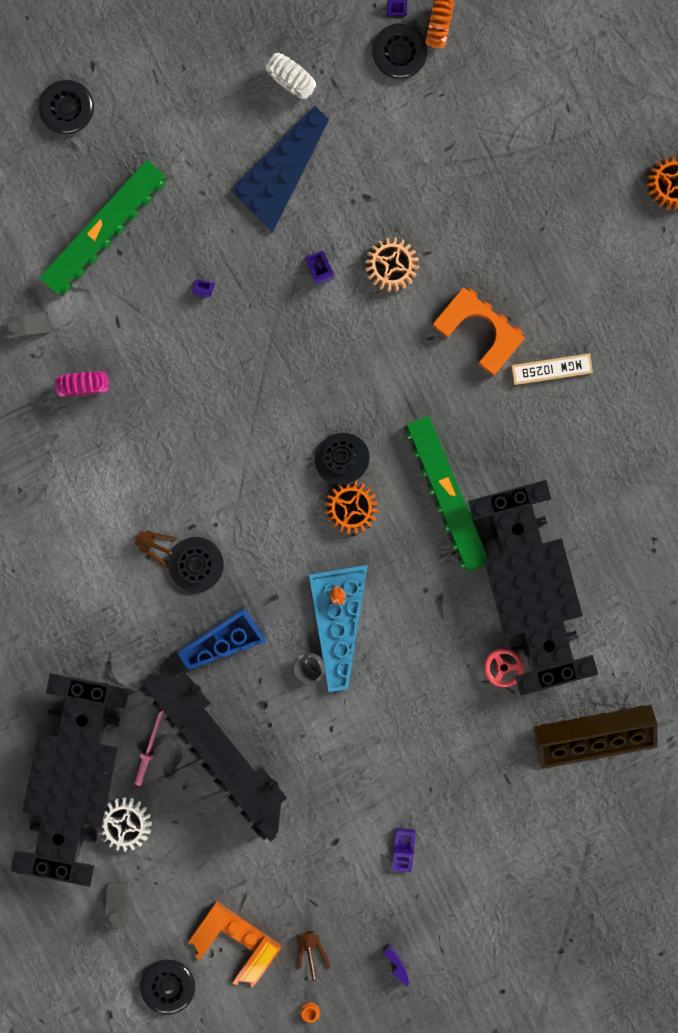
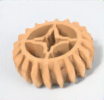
[365,238,419,292]

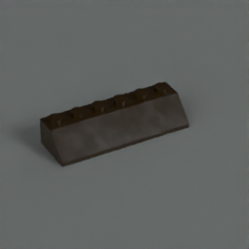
[534,705,657,769]

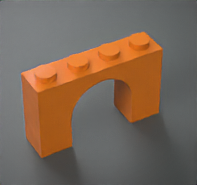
[432,287,525,376]

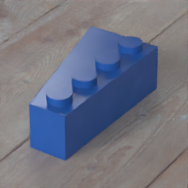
[177,605,266,670]

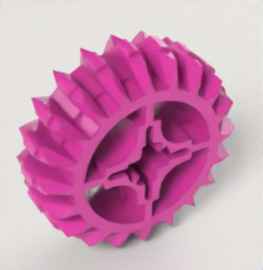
[54,371,109,397]

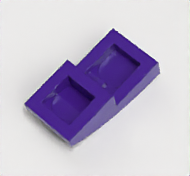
[392,828,416,873]
[383,943,409,987]

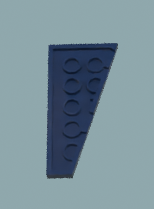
[231,106,329,233]

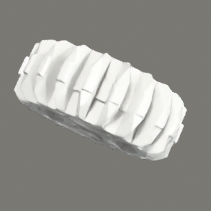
[265,53,316,99]
[99,797,152,852]

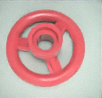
[484,648,524,687]

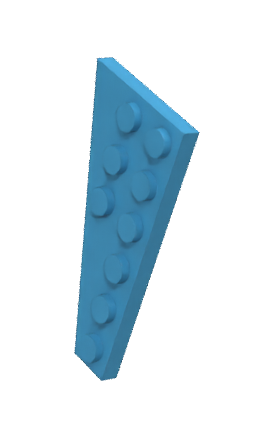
[309,565,368,692]

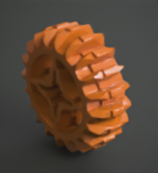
[426,0,454,49]
[646,156,678,210]
[325,481,378,534]

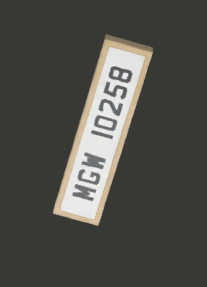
[511,353,593,385]

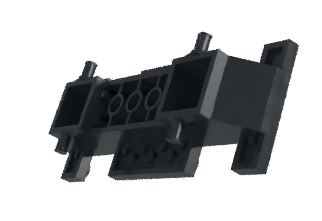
[468,480,598,696]
[139,672,287,842]
[11,673,130,887]

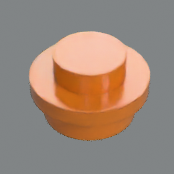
[329,586,346,605]
[300,1002,320,1023]

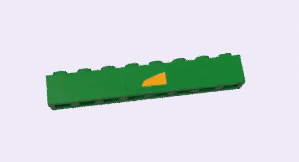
[39,160,166,296]
[404,415,488,572]

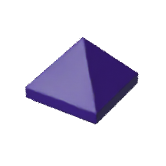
[387,0,407,16]
[192,279,215,299]

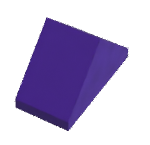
[305,250,334,286]

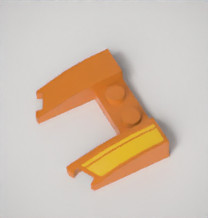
[188,901,281,987]

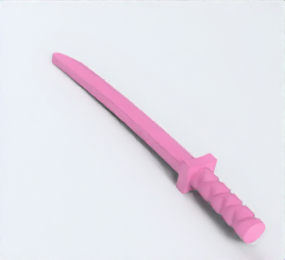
[134,711,163,786]

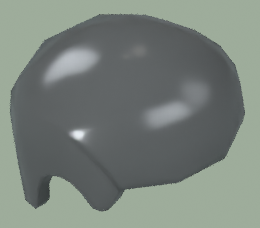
[293,653,325,684]

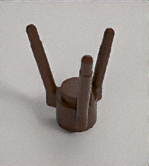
[135,530,177,570]
[297,931,331,982]

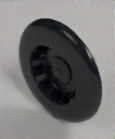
[372,23,428,79]
[38,80,94,134]
[314,433,370,485]
[168,537,224,592]
[140,959,195,1015]

